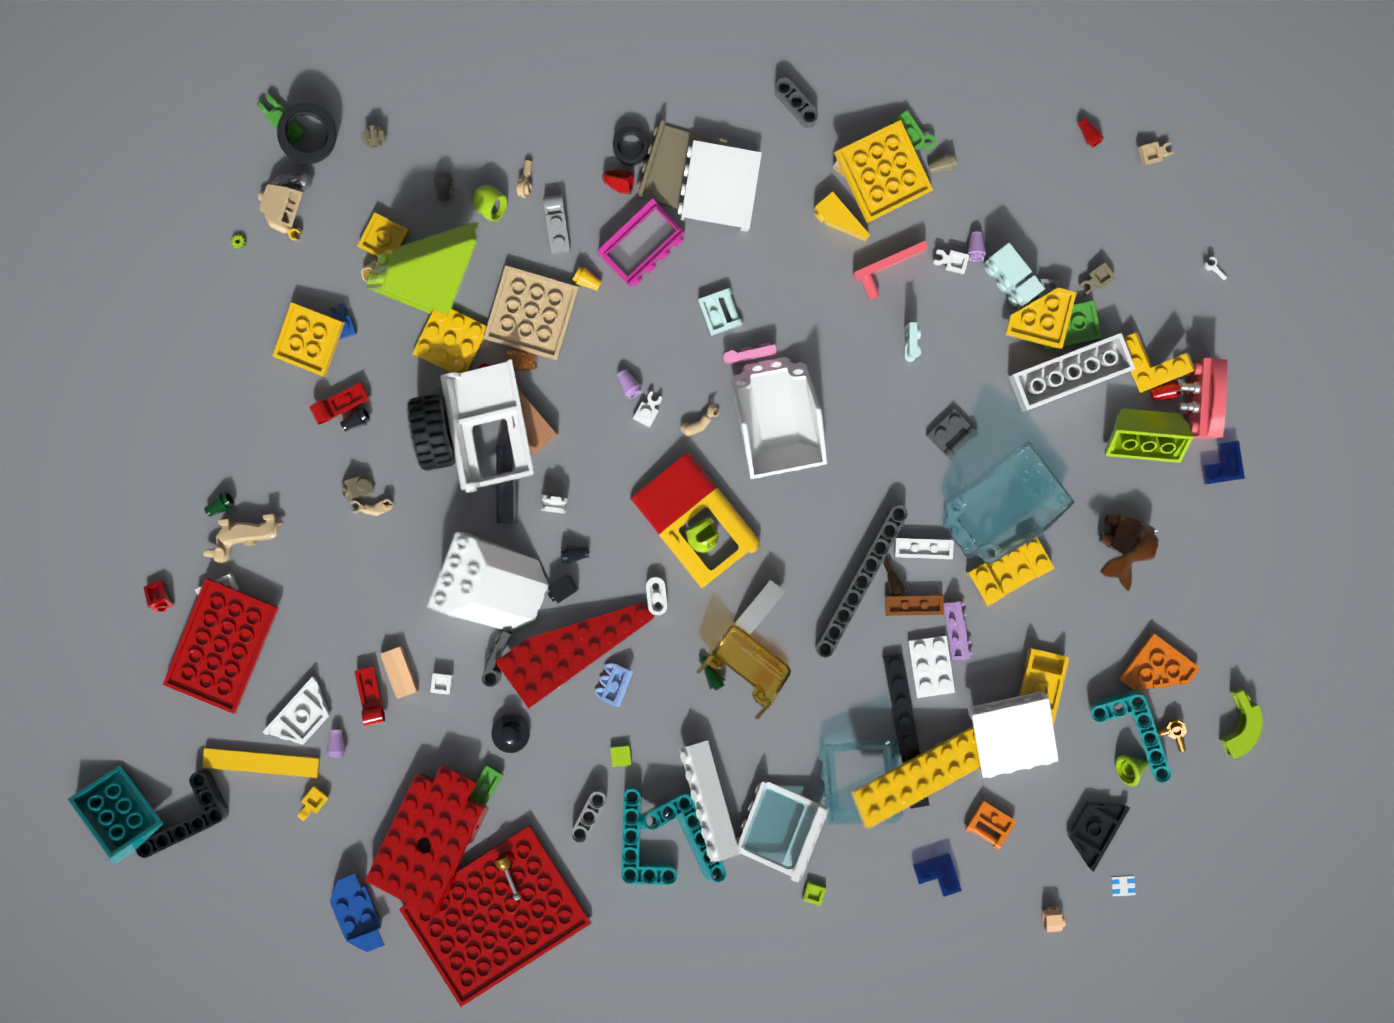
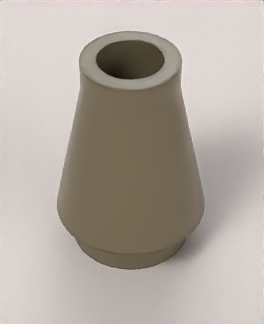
[928,152,957,174]

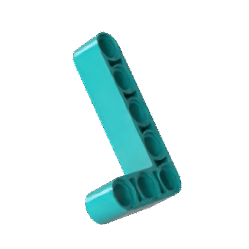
[1089,689,1171,783]
[621,786,678,885]
[638,794,726,883]

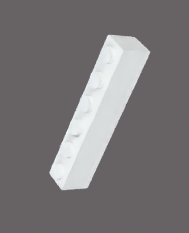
[679,740,740,862]

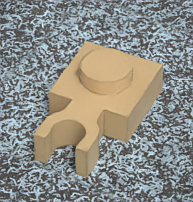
[1138,142,1174,166]

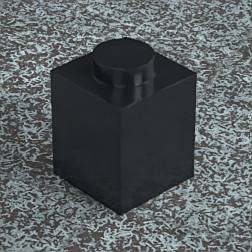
[547,575,578,603]

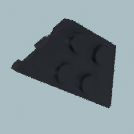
[1067,802,1130,872]

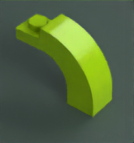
[1219,688,1263,759]

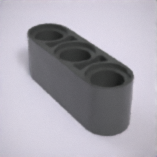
[775,77,818,128]

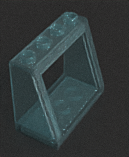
[819,739,903,825]

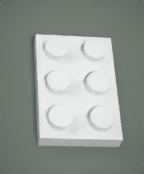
[908,635,955,698]

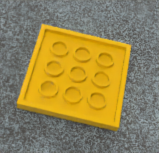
[834,120,933,223]

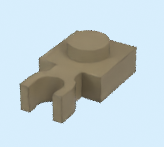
[1079,263,1116,295]

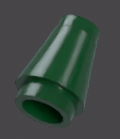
[204,492,235,517]

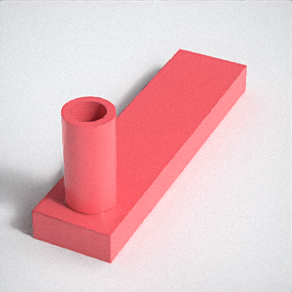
[853,241,928,300]

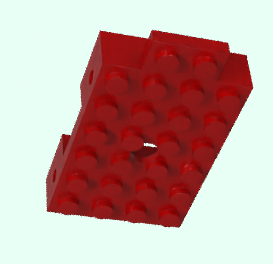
[365,765,489,916]

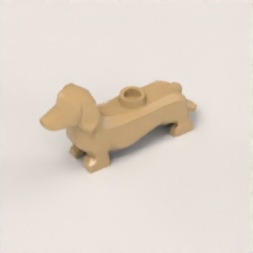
[203,514,283,563]

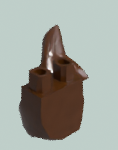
[1099,515,1159,591]

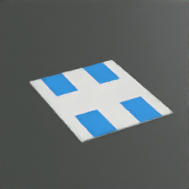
[1111,876,1136,896]

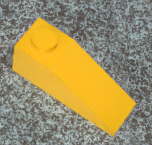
[814,192,870,241]

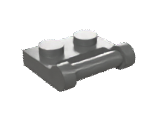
[926,409,978,460]

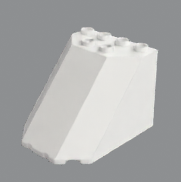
[731,357,827,479]
[428,532,549,631]

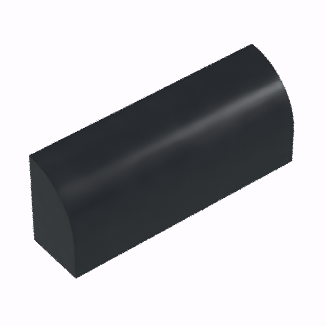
[496,445,517,523]

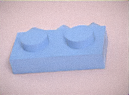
[594,663,633,707]

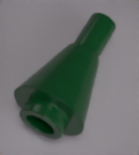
[699,657,726,691]

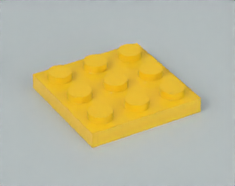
[272,302,345,377]
[412,309,487,373]

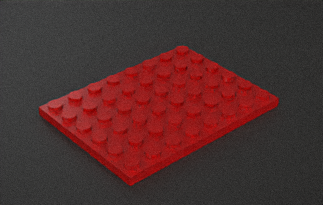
[399,825,591,1007]

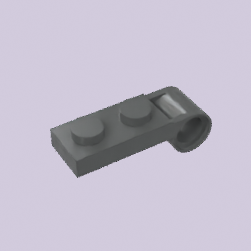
[481,630,513,687]

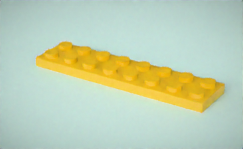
[851,726,980,829]

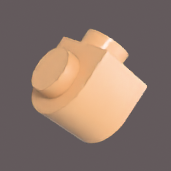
[1042,907,1065,932]

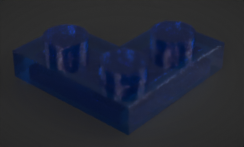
[1202,441,1245,485]
[912,853,962,897]

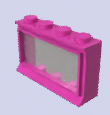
[597,198,685,288]

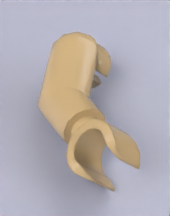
[680,403,719,436]
[350,499,393,516]

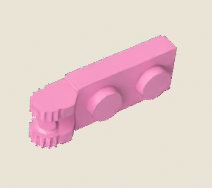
[723,342,776,364]

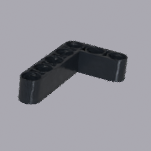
[136,769,229,858]

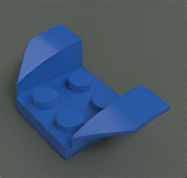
[330,873,384,952]

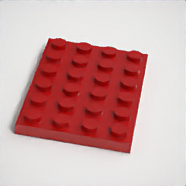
[162,578,279,714]

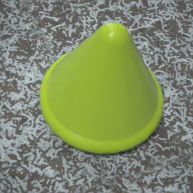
[1115,755,1149,787]

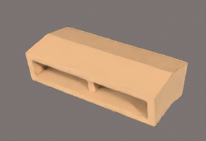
[380,646,419,699]

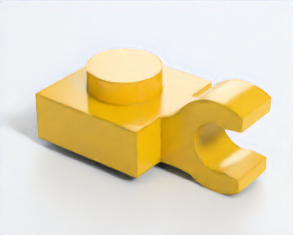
[297,786,330,821]

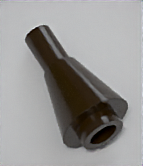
[883,560,908,596]

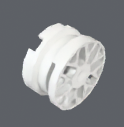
[540,495,568,514]

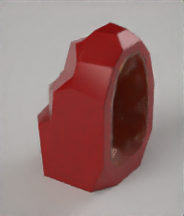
[602,169,634,195]

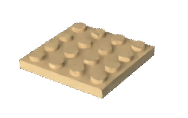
[483,265,579,361]

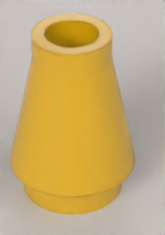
[572,266,602,291]

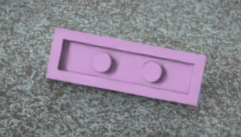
[944,601,973,660]

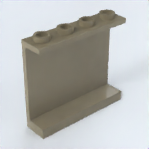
[636,120,727,209]

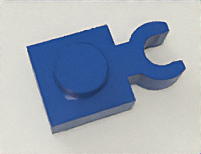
[330,304,357,340]

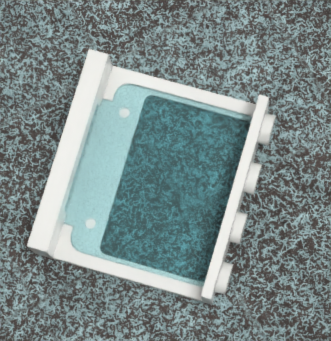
[736,780,829,883]

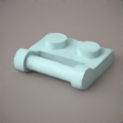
[698,288,743,336]
[904,322,921,362]

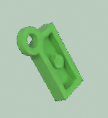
[891,110,936,152]

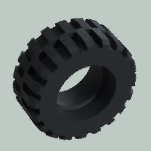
[407,393,456,471]

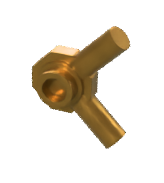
[1152,719,1187,752]

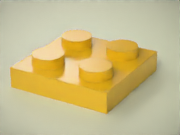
[357,212,410,257]

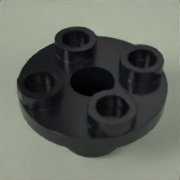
[491,714,530,753]

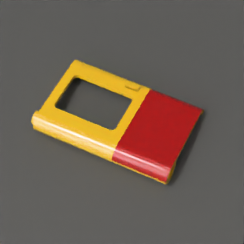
[630,452,761,588]

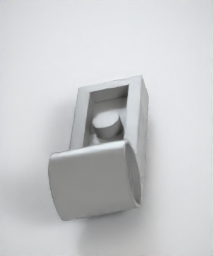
[543,194,570,254]

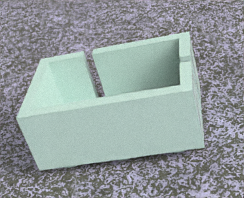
[984,243,1045,309]

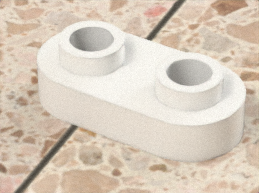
[646,577,668,615]

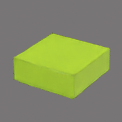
[610,745,632,767]
[802,881,827,906]

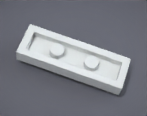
[894,538,954,559]

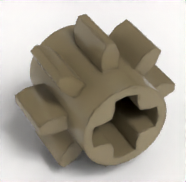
[361,125,386,148]

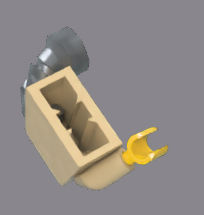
[258,170,312,240]

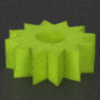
[230,234,246,249]

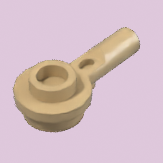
[516,160,532,198]

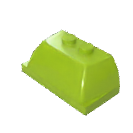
[1104,408,1194,463]

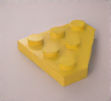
[1005,288,1077,349]

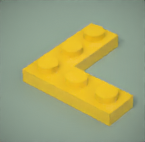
[1124,332,1195,393]

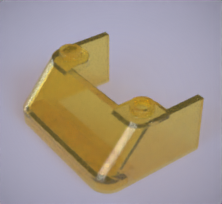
[696,625,791,720]

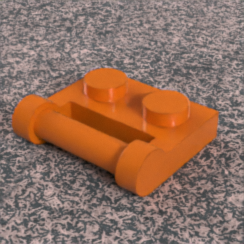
[965,800,1017,850]

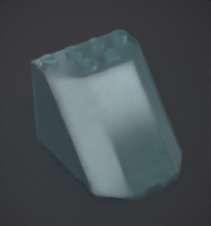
[943,440,1075,564]

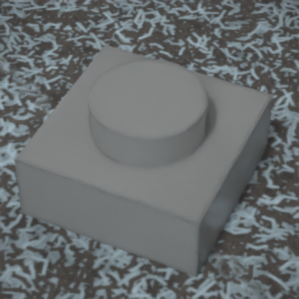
[1037,278,1060,299]

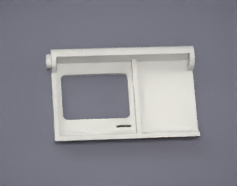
[440,359,534,493]

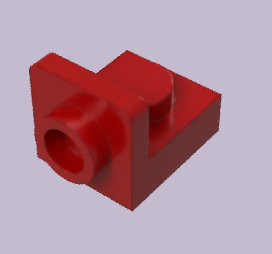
[143,579,174,613]

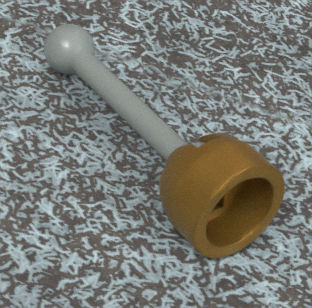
[494,854,521,901]

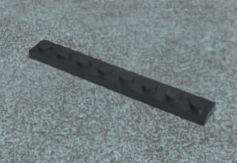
[883,653,930,809]

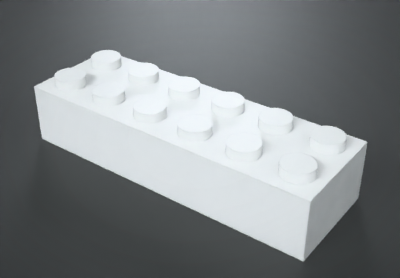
[1009,333,1135,412]

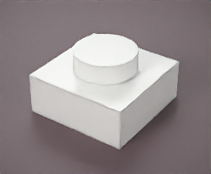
[430,673,453,695]

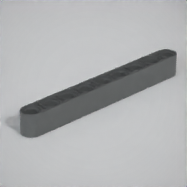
[815,505,908,658]

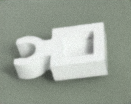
[933,250,969,274]
[633,391,662,428]

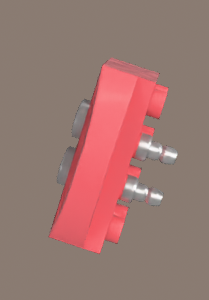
[1179,358,1228,440]

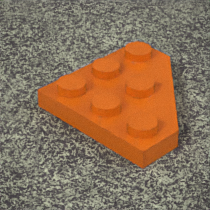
[1118,633,1200,691]

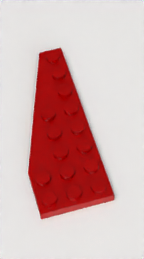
[495,602,654,709]

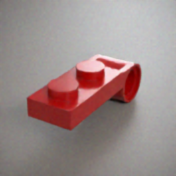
[309,382,370,425]
[354,666,385,727]

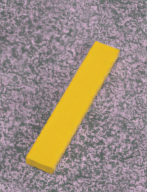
[202,747,320,778]

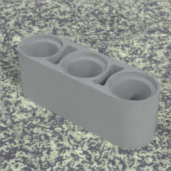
[571,788,607,843]

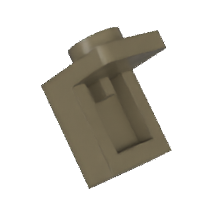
[341,474,374,501]

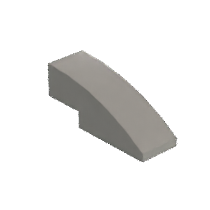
[734,580,785,636]

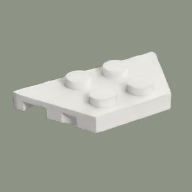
[263,676,330,745]

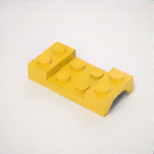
[966,535,1054,606]
[1019,648,1069,726]

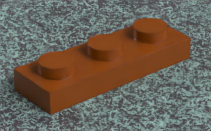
[885,595,944,616]

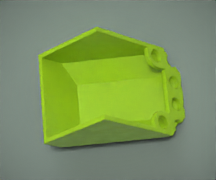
[366,222,479,315]

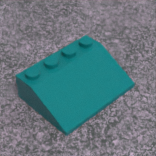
[68,765,163,865]

